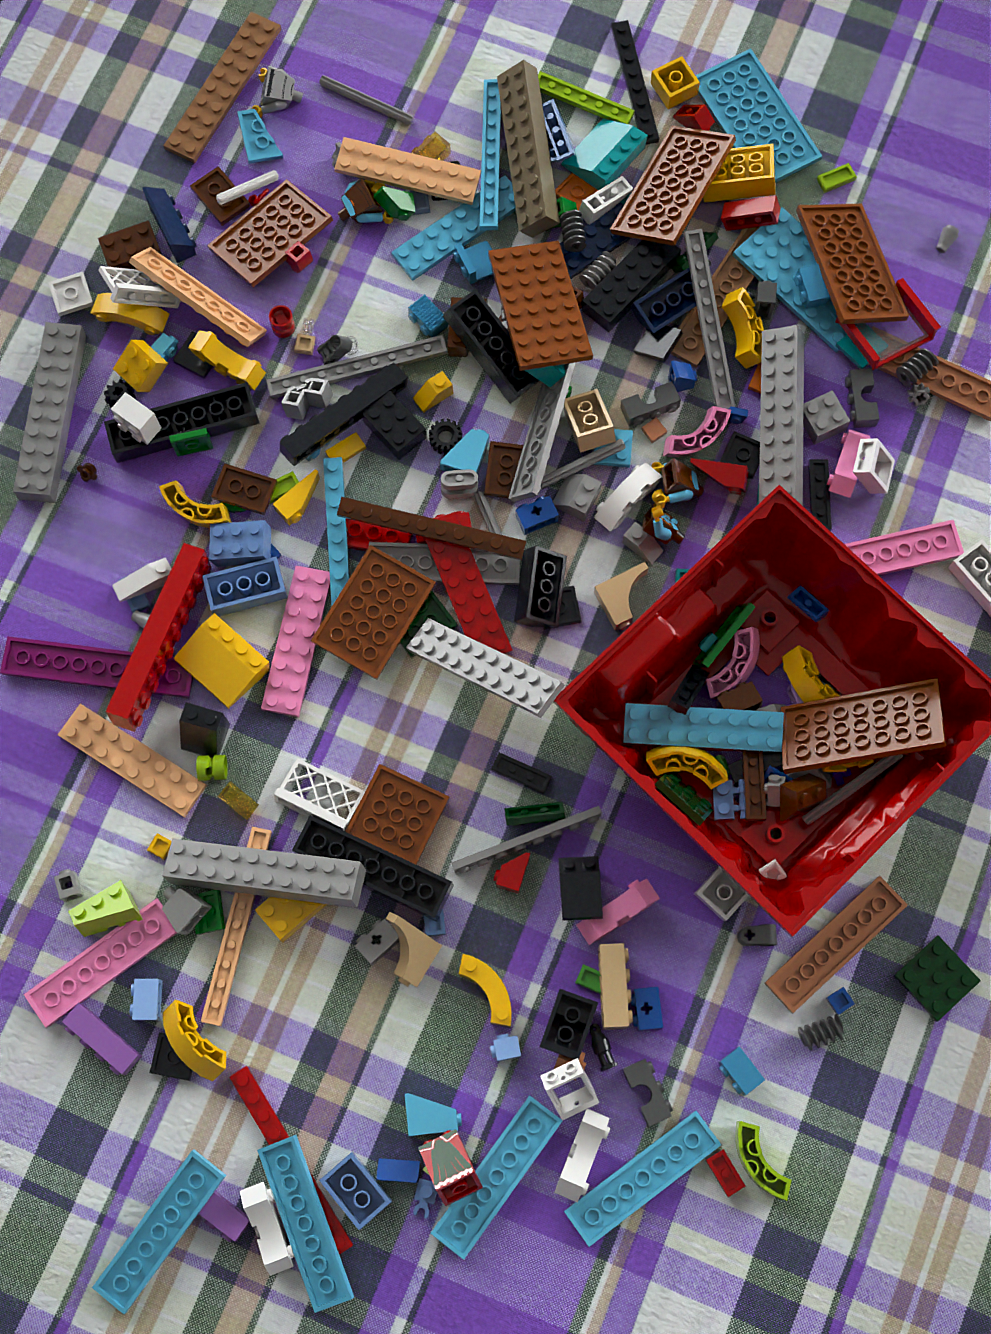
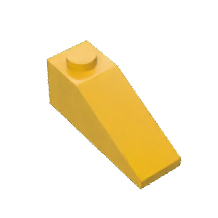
[273,469,320,526]

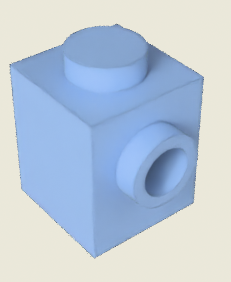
[490,1034,521,1062]

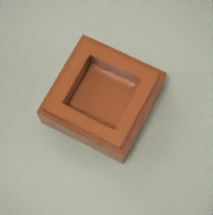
[641,417,667,443]

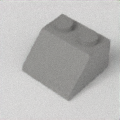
[553,474,602,521]

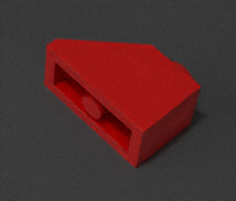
[673,105,715,131]
[493,852,530,894]

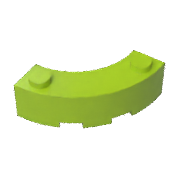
[735,1121,792,1201]

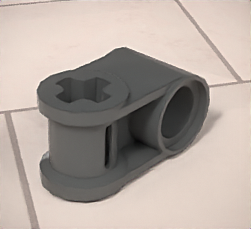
[317,335,352,365]
[737,924,777,946]

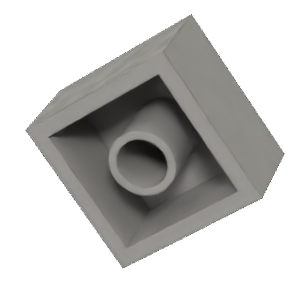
[803,390,850,445]

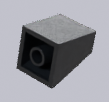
[179,702,230,758]

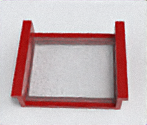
[835,278,941,370]

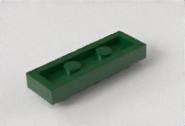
[671,232,719,273]
[504,802,565,826]

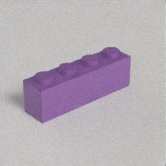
[62,1002,142,1075]
[197,1191,250,1242]

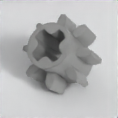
[907,382,931,407]

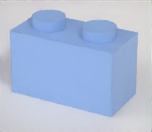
[129,979,163,1021]

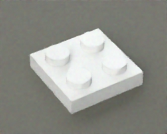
[48,272,94,316]

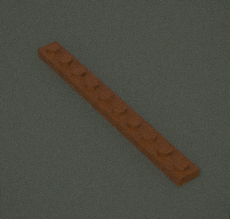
[337,496,526,561]

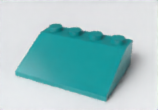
[561,118,648,190]

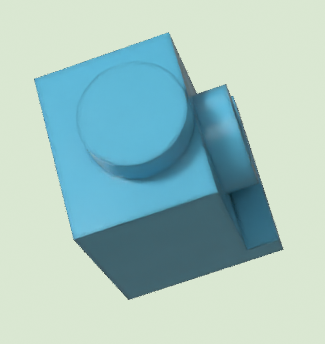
[151,333,179,364]

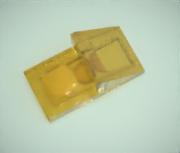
[218,781,259,820]

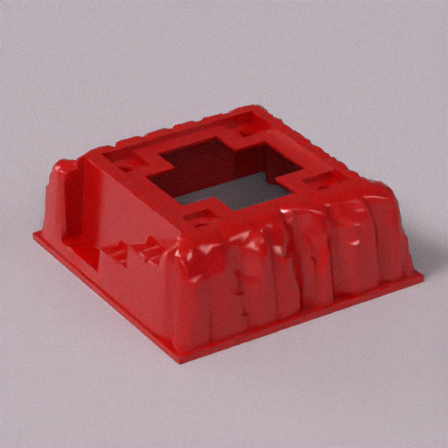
[553,485,991,937]

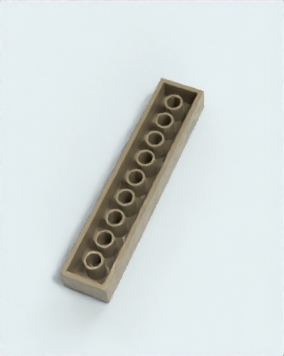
[497,60,560,238]

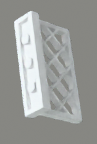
[99,266,181,308]
[274,758,365,831]

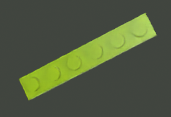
[538,71,635,124]

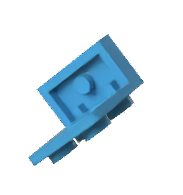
[453,241,493,284]

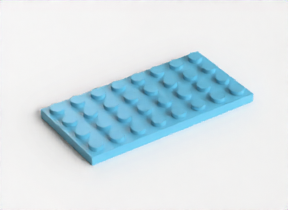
[695,48,822,183]
[732,207,867,353]

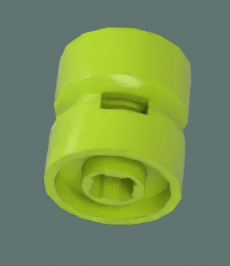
[196,755,228,781]

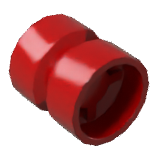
[269,305,295,338]

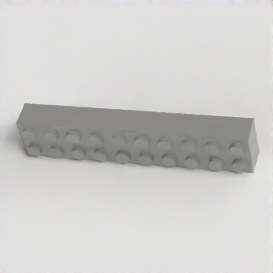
[13,322,87,503]
[759,325,804,506]
[162,839,366,908]

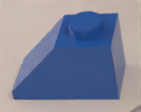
[668,361,697,392]

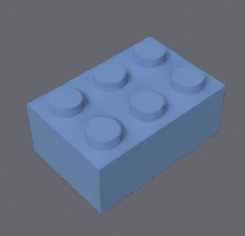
[209,520,271,567]
[319,1152,393,1230]

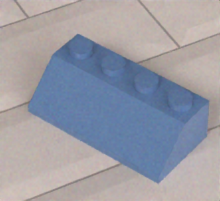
[203,556,288,616]

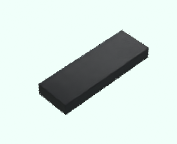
[491,752,552,794]

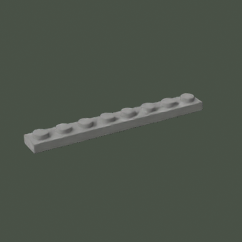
[452,806,602,874]

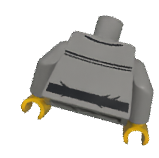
[252,67,303,118]

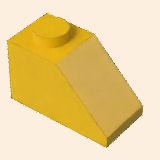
[413,371,453,413]

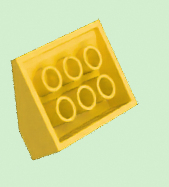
[703,144,776,202]
[174,613,269,709]

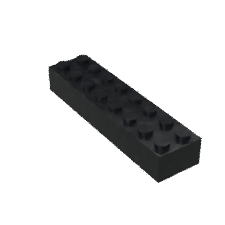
[104,382,260,463]
[292,815,454,922]

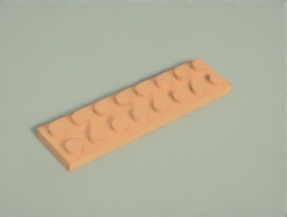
[334,137,481,205]
[129,247,267,347]
[58,703,207,818]

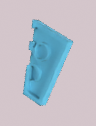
[237,109,283,164]

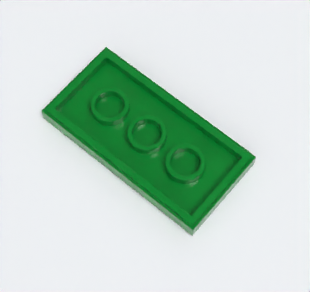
[692,603,755,668]

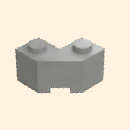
[281,378,333,420]

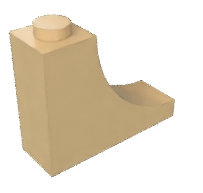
[594,562,648,631]
[385,912,442,987]

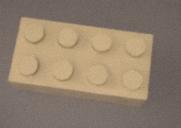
[598,943,633,1030]

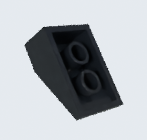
[558,856,603,921]
[540,989,598,1060]

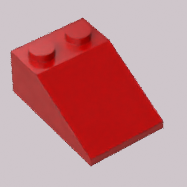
[690,458,749,495]

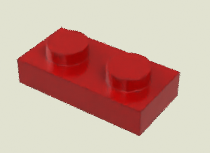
[705,1149,746,1197]

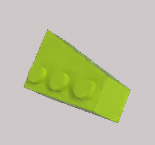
[68,880,143,937]

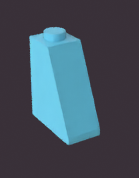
[440,429,489,474]
[405,1093,462,1136]

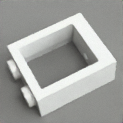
[853,438,895,494]
[540,1058,600,1121]

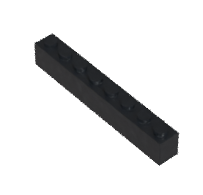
[279,362,408,466]

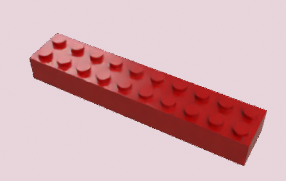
[105,543,211,732]

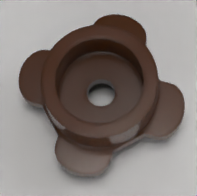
[77,463,97,482]

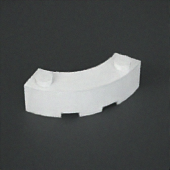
[594,463,662,532]
[554,1109,610,1203]
[240,1182,295,1276]

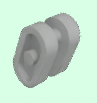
[441,469,478,499]

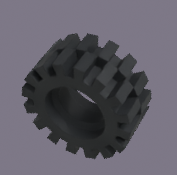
[429,419,462,455]

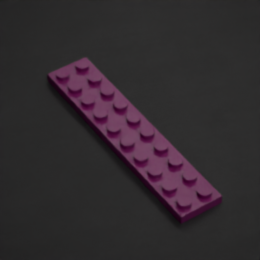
[0,636,193,698]

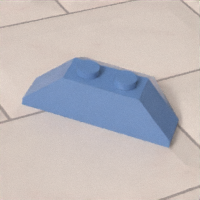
[542,99,575,163]

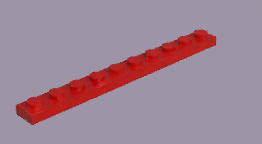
[229,1066,354,1255]

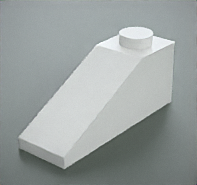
[579,176,633,225]
[112,558,171,602]

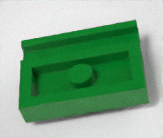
[195,890,225,935]

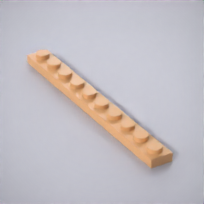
[201,826,272,1027]

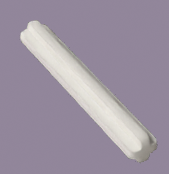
[216,170,279,205]

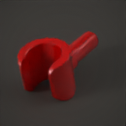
[248,188,269,206]

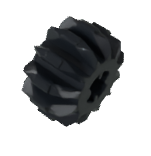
[104,379,136,408]

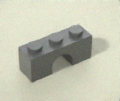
[845,368,879,428]
[620,381,681,426]
[622,1058,673,1127]

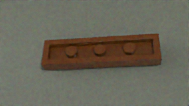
[741,750,767,821]

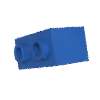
[515,496,559,535]
[631,987,663,1031]

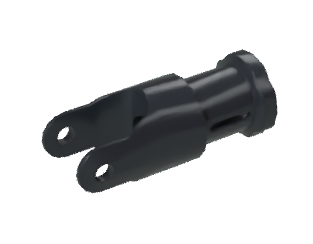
[589,1024,618,1072]

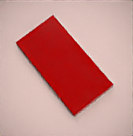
[346,518,412,551]

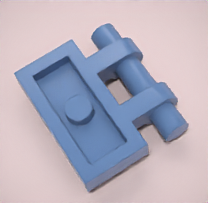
[713,779,745,821]

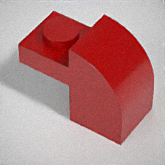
[285,241,313,273]

